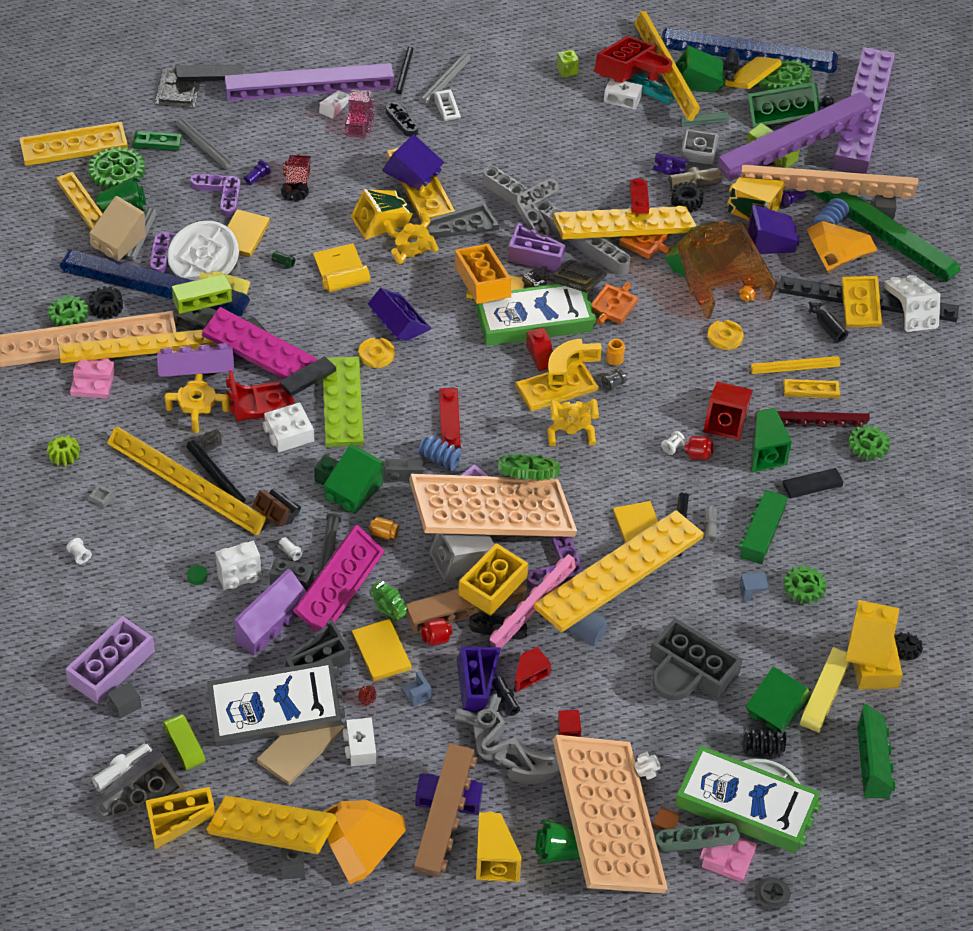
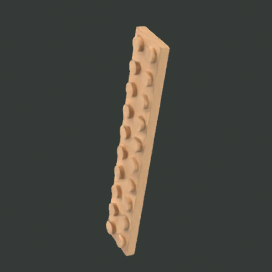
[741,165,918,199]
[0,311,176,367]

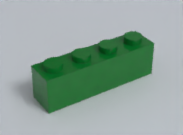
[738,490,788,564]

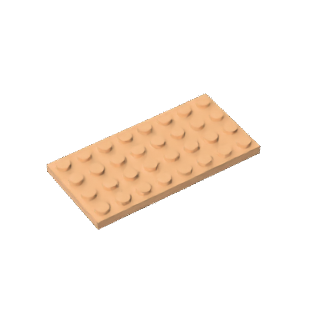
[409,474,577,537]
[552,735,668,893]

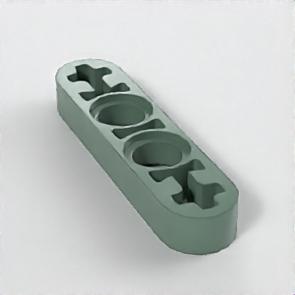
[655,823,740,852]

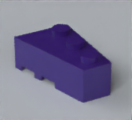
[457,647,501,712]

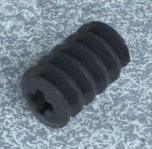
[742,727,787,758]

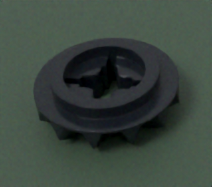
[281,179,309,201]
[894,632,923,660]

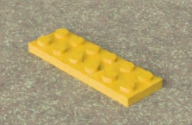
[19,122,128,166]
[387,148,455,221]
[206,795,337,854]

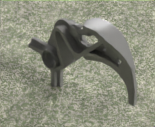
[455,694,560,784]

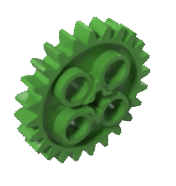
[758,59,812,91]
[88,146,145,189]
[497,453,560,481]

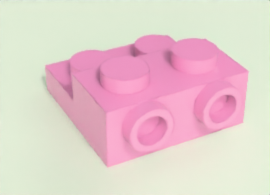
[70,358,115,399]
[700,832,757,883]

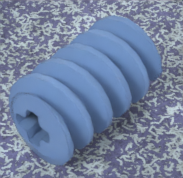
[814,198,849,225]
[418,435,461,471]

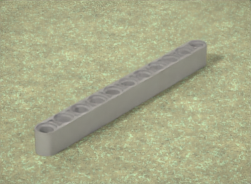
[483,166,630,276]

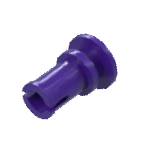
[244,160,271,185]
[781,190,806,208]

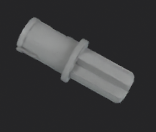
[703,506,719,543]

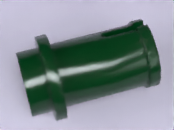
[271,251,296,268]

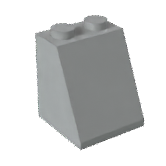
[429,533,495,582]

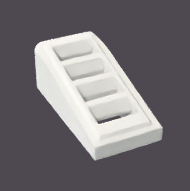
[434,89,461,121]
[319,90,352,119]

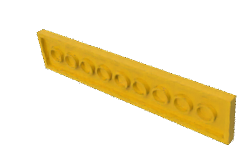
[534,510,704,633]

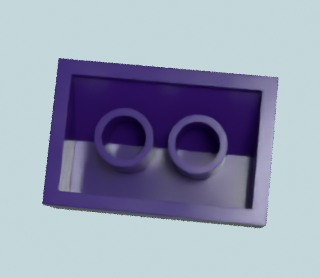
[368,287,432,341]

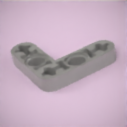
[514,178,559,238]

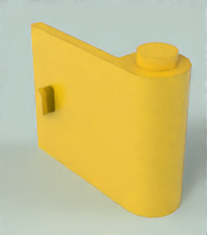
[313,243,371,293]

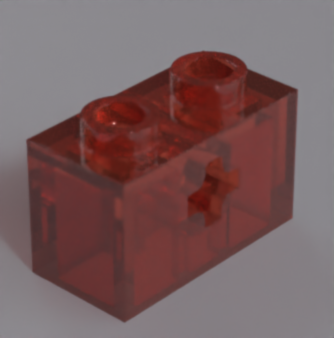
[283,155,311,184]

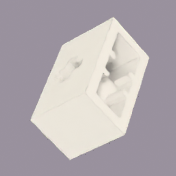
[604,78,642,110]
[343,718,376,766]

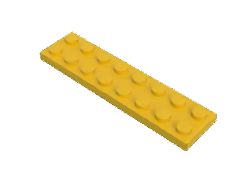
[553,206,696,239]

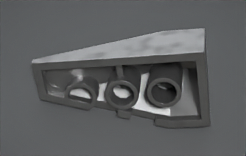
[90,747,185,822]

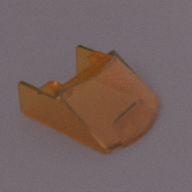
[677,221,777,319]

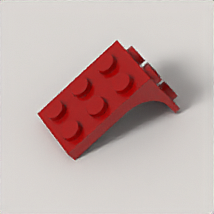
[225,370,295,422]

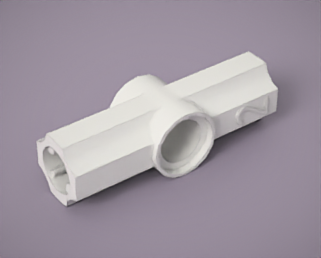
[91,743,152,793]

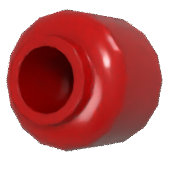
[685,436,714,460]
[421,618,453,647]

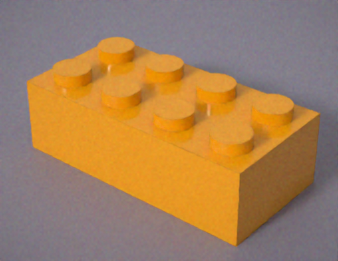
[455,243,511,304]

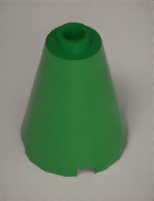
[95,176,146,211]
[535,819,580,864]

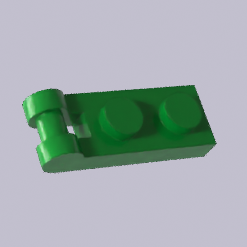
[132,131,182,151]

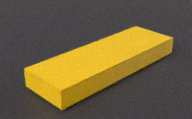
[783,379,840,399]

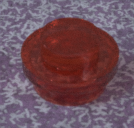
[358,685,377,706]

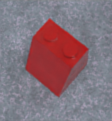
[703,381,753,441]

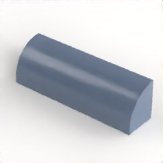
[537,579,607,646]

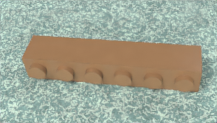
[406,582,527,634]
[414,743,477,877]

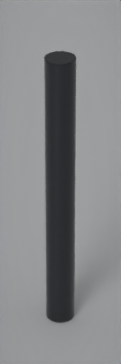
[395,46,414,94]

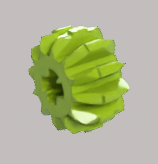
[47,434,80,467]

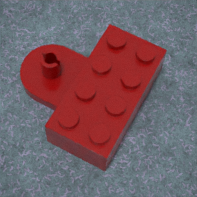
[594,36,673,83]

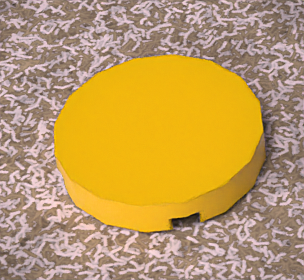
[707,320,744,350]
[358,338,395,368]

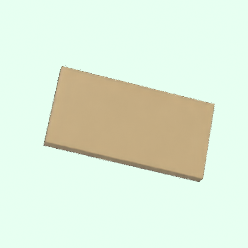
[257,725,344,785]

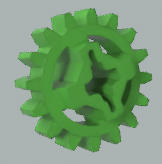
[48,295,89,327]
[848,424,890,461]
[783,565,827,605]
[369,581,407,621]

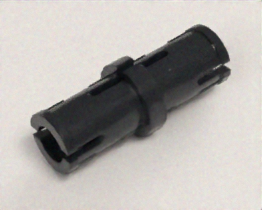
[492,676,520,716]

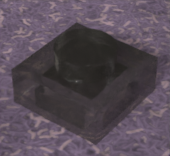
[201,429,222,453]

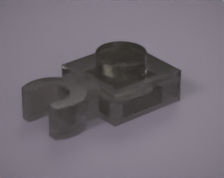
[522,266,554,288]

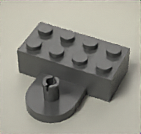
[650,618,743,700]

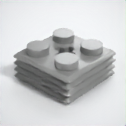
[680,129,719,165]

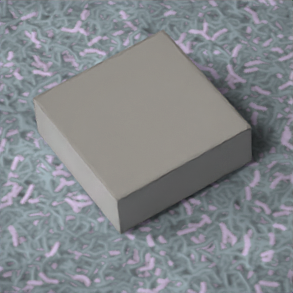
[88,484,115,508]

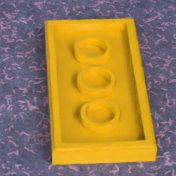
[515,362,598,412]

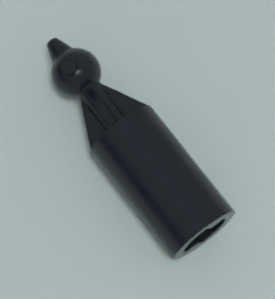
[723,50,740,82]
[808,301,849,343]

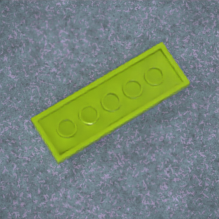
[323,357,364,447]

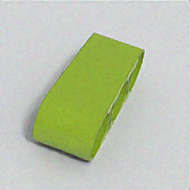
[163,713,206,771]

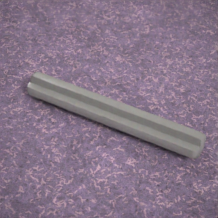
[126,208,157,261]

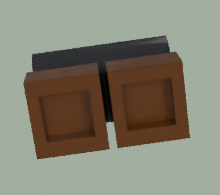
[252,488,301,527]

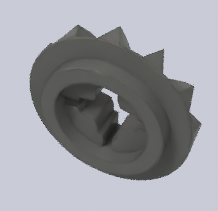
[755,877,791,910]

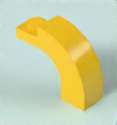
[548,339,602,385]

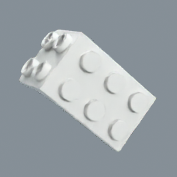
[883,275,940,332]

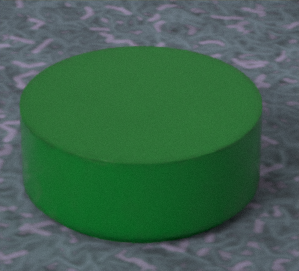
[187,565,208,585]

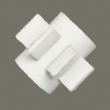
[634,752,660,780]

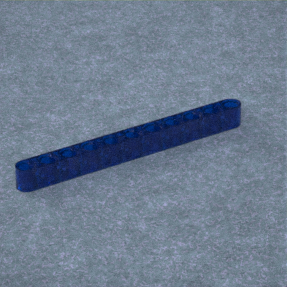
[661,28,838,73]
[60,250,250,316]

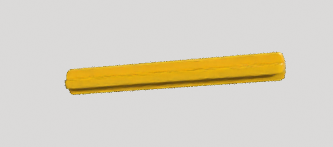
[750,356,840,374]

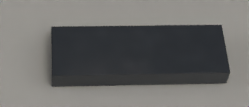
[280,356,336,397]
[782,468,844,499]

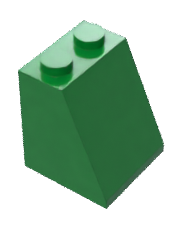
[675,46,724,92]
[750,408,792,473]
[324,444,383,514]
[745,666,811,733]

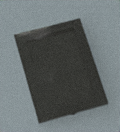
[155,68,201,109]
[547,260,607,293]

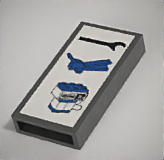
[207,660,345,747]

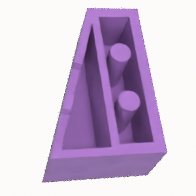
[508,222,565,272]

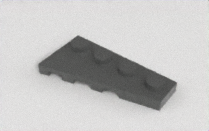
[421,202,499,237]

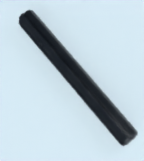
[186,440,246,504]

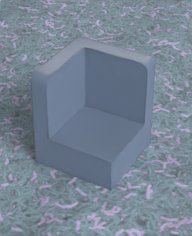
[739,572,769,601]
[402,671,432,707]

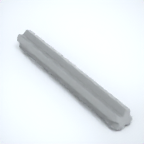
[421,52,471,105]
[176,118,233,170]

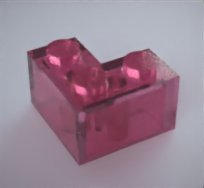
[345,89,375,139]

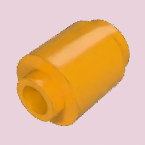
[606,339,625,366]
[369,517,399,540]

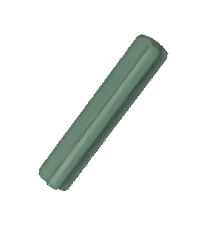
[680,112,729,126]

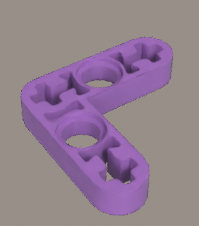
[190,174,241,217]
[150,232,177,275]
[527,536,583,589]

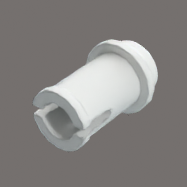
[278,537,302,561]

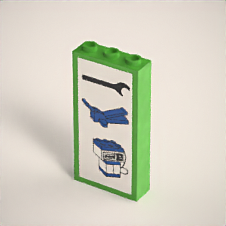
[475,281,596,346]
[675,745,822,854]

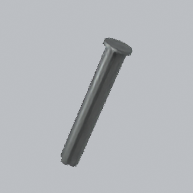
[317,513,342,576]

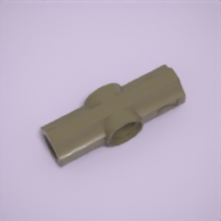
[668,167,722,190]

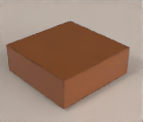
[652,807,681,831]

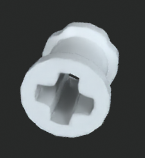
[661,431,686,455]
[66,538,92,564]

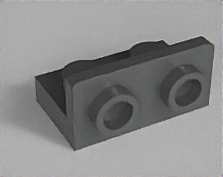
[384,459,423,482]

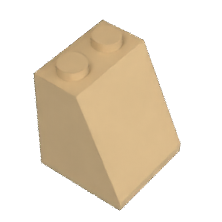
[89,196,146,261]

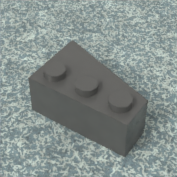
[285,619,350,668]

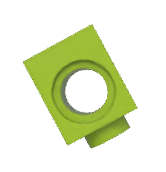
[557,50,579,77]

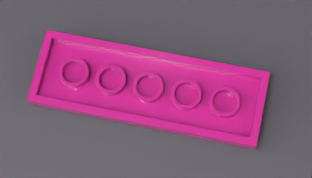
[201,307,317,379]
[293,525,385,632]

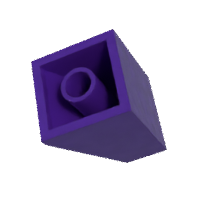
[382,134,444,190]
[748,205,800,255]

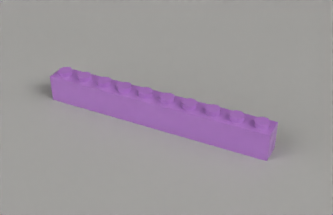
[225,63,394,101]
[718,91,873,181]

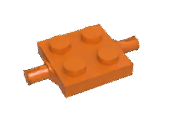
[619,234,671,259]
[591,282,638,325]

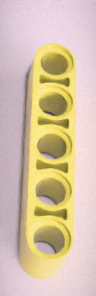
[800,647,850,733]

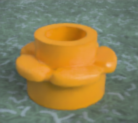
[739,286,756,302]

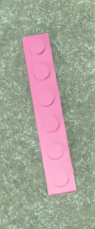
[489,554,576,649]

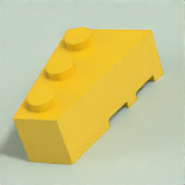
[146,787,215,849]

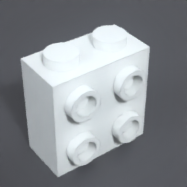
[262,402,314,452]
[215,540,262,590]

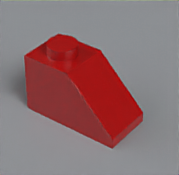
[526,327,553,372]
[514,647,551,693]

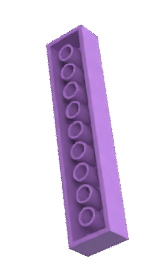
[833,47,895,174]

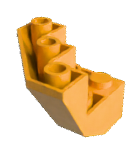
[807,221,878,273]
[323,800,406,884]

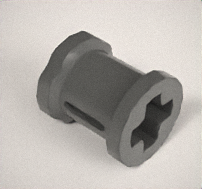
[601,368,626,391]

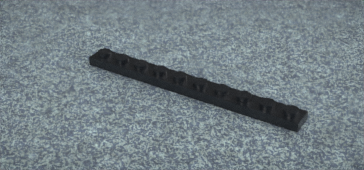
[778,276,959,322]

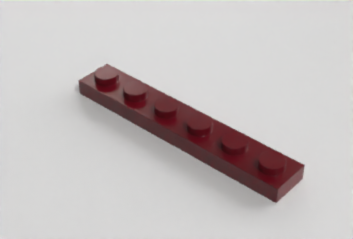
[754,411,870,427]

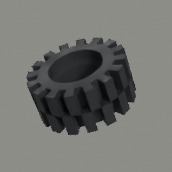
[671,182,703,213]
[89,286,123,319]

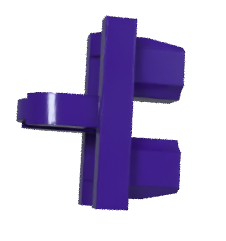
[653,153,686,175]

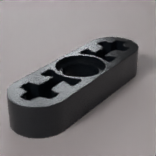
[386,101,418,137]
[469,613,527,640]

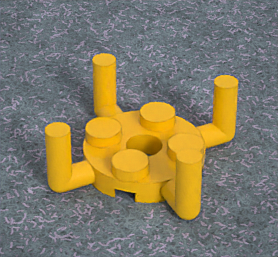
[384,207,439,264]
[164,374,230,433]
[547,399,599,446]

